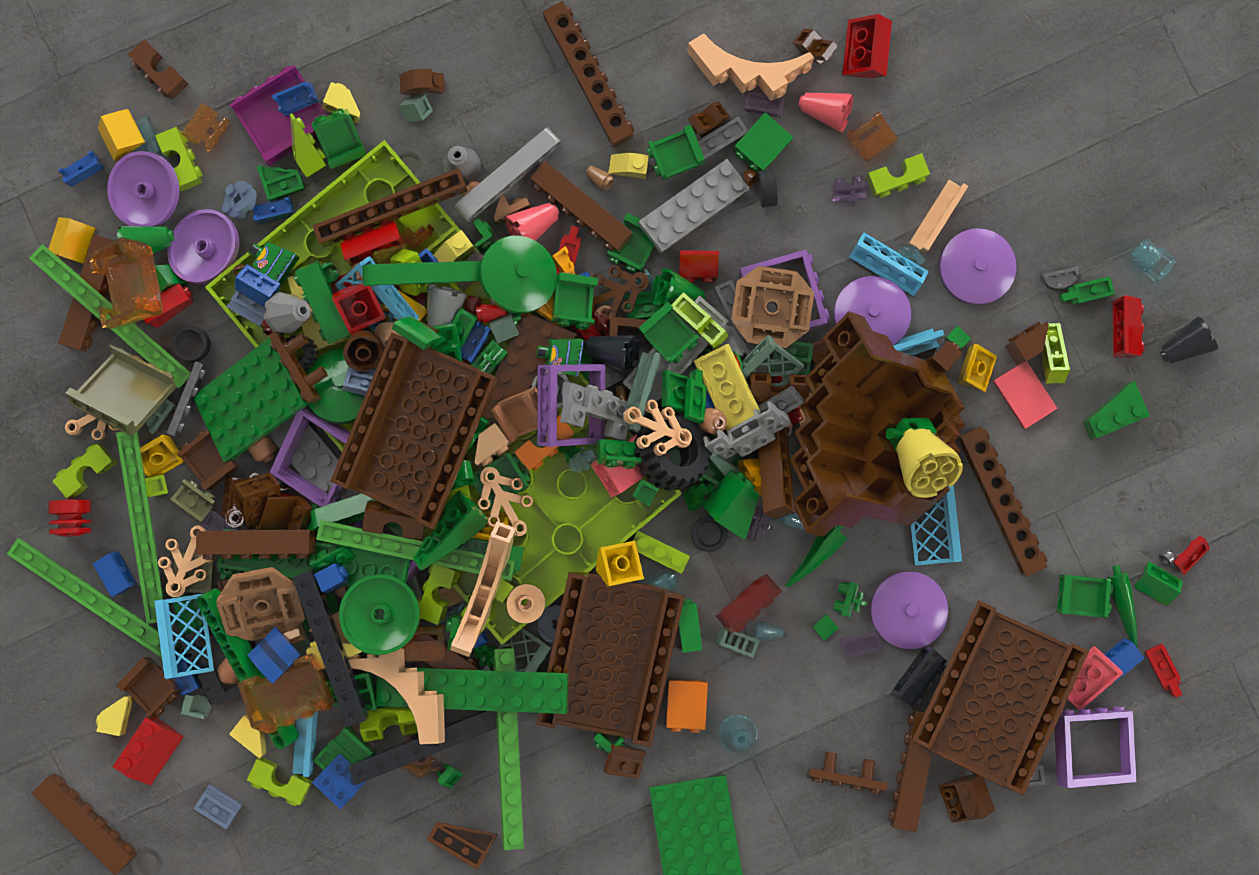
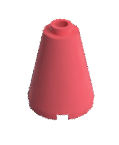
[798,93,853,132]
[505,203,559,241]

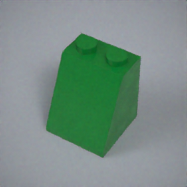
[703,470,759,540]

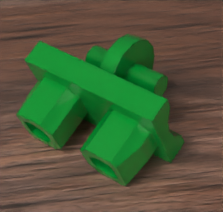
[471,340,508,374]
[833,581,867,618]

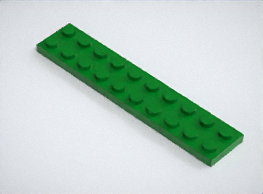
[217,529,411,587]
[376,668,569,714]

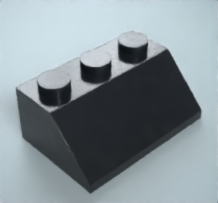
[891,646,947,708]

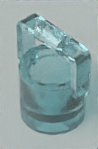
[1130,238,1176,282]

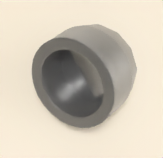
[1159,549,1177,566]

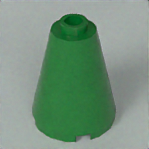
[117,226,175,264]
[651,268,706,307]

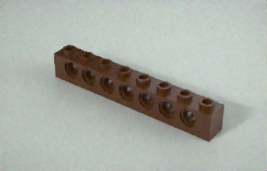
[542,1,635,148]
[312,168,468,248]
[957,426,1047,577]

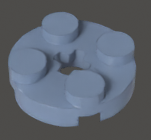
[222,181,257,220]
[538,604,561,643]

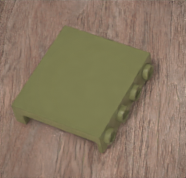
[65,345,176,437]

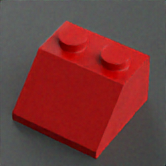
[679,251,719,283]
[332,283,386,334]

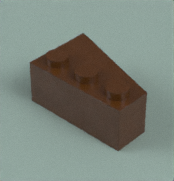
[427,822,498,870]

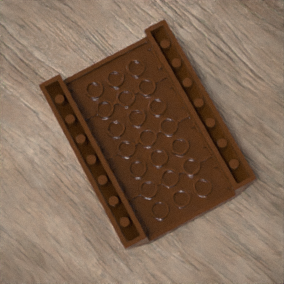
[330,332,497,529]
[536,572,685,747]
[912,600,1089,796]

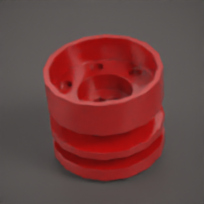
[48,500,92,537]

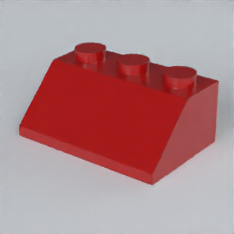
[842,14,892,79]
[340,220,406,267]
[1112,295,1144,358]
[112,717,184,786]

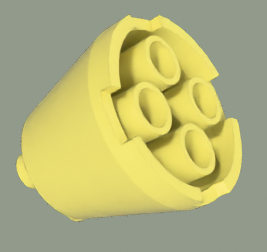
[896,429,963,498]

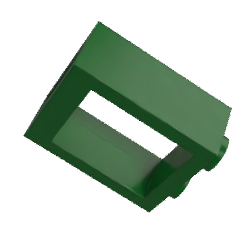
[678,599,702,653]

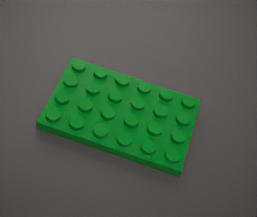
[193,338,309,463]
[649,774,742,875]

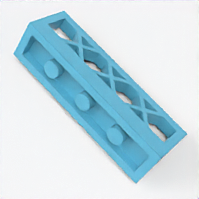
[849,233,929,296]
[293,694,318,777]

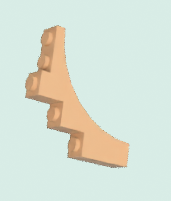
[687,34,814,101]
[450,522,516,657]
[349,649,445,744]

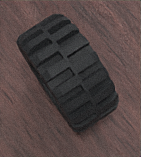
[634,413,710,491]

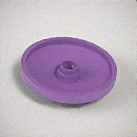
[107,151,179,226]
[168,209,239,285]
[939,229,1016,305]
[834,276,911,346]
[870,572,948,649]

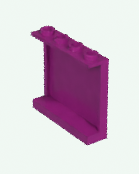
[229,65,327,166]

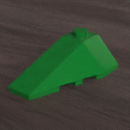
[413,490,489,570]

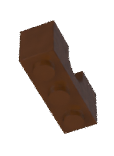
[128,39,188,100]
[926,341,963,373]
[749,372,810,404]
[362,501,425,540]

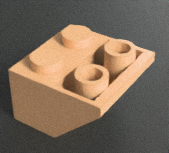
[475,423,512,467]

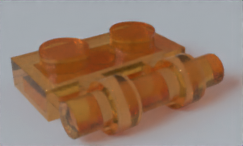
[181,102,230,152]

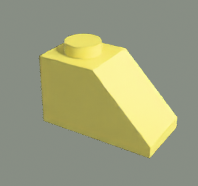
[322,82,360,124]
[609,153,649,179]
[433,230,475,262]
[96,695,133,736]
[229,714,266,758]

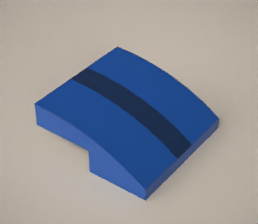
[248,627,302,684]

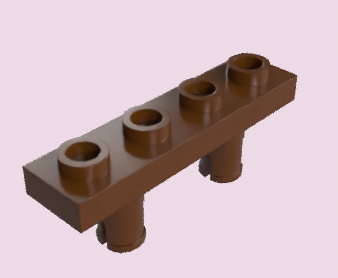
[268,331,328,403]
[807,752,888,794]

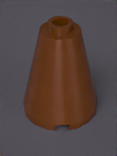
[343,327,383,372]

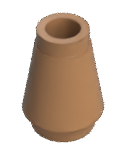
[585,165,614,191]

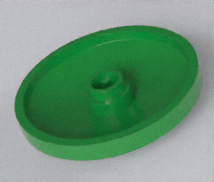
[479,236,557,314]
[307,348,377,424]
[339,574,420,655]

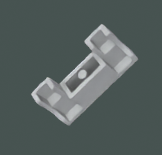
[560,382,629,441]
[703,401,790,460]

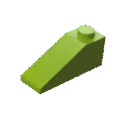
[1042,323,1070,384]

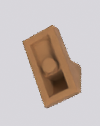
[494,194,531,225]

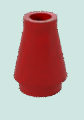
[476,304,506,323]

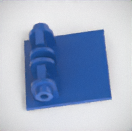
[312,754,368,810]

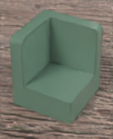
[399,94,433,122]
[489,311,519,344]
[181,693,211,719]

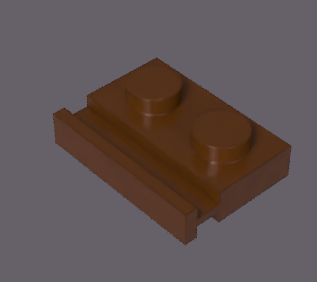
[603,744,647,779]

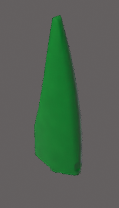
[785,525,848,588]
[1107,565,1138,649]

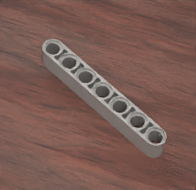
[454,127,561,222]

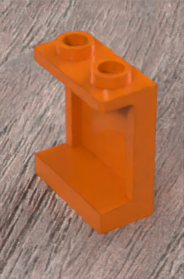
[666,679,708,733]

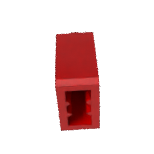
[135,283,195,328]

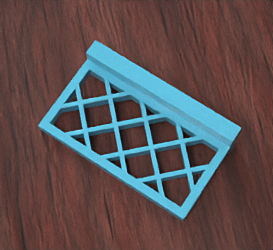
[335,256,419,332]
[894,328,944,356]
[911,485,962,566]
[154,594,215,679]

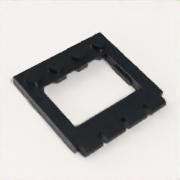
[179,625,264,706]

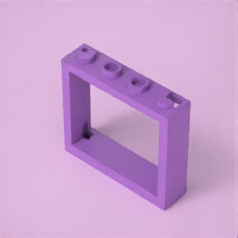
[739,250,829,330]
[538,364,606,447]
[270,405,350,507]
[1054,706,1136,788]

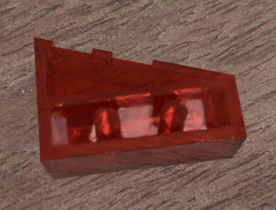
[715,574,782,634]

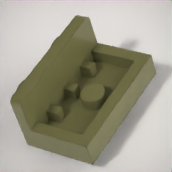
[170,479,217,523]

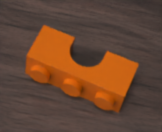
[514,415,575,471]

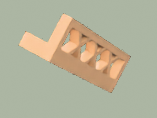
[908,180,968,254]

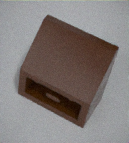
[1005,322,1049,365]
[938,774,995,823]

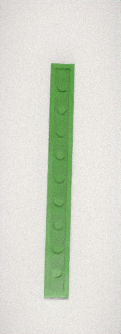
[29,244,191,389]
[116,431,164,624]
[316,520,516,581]
[7,538,179,658]
[493,648,524,850]

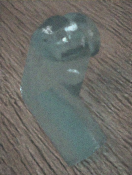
[899,245,926,265]

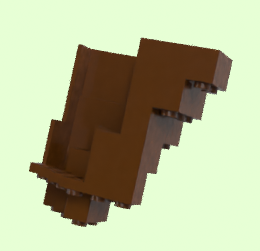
[789,311,965,537]

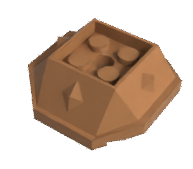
[731,266,814,349]
[217,567,305,641]

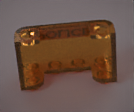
[88,237,163,329]
[238,653,335,734]

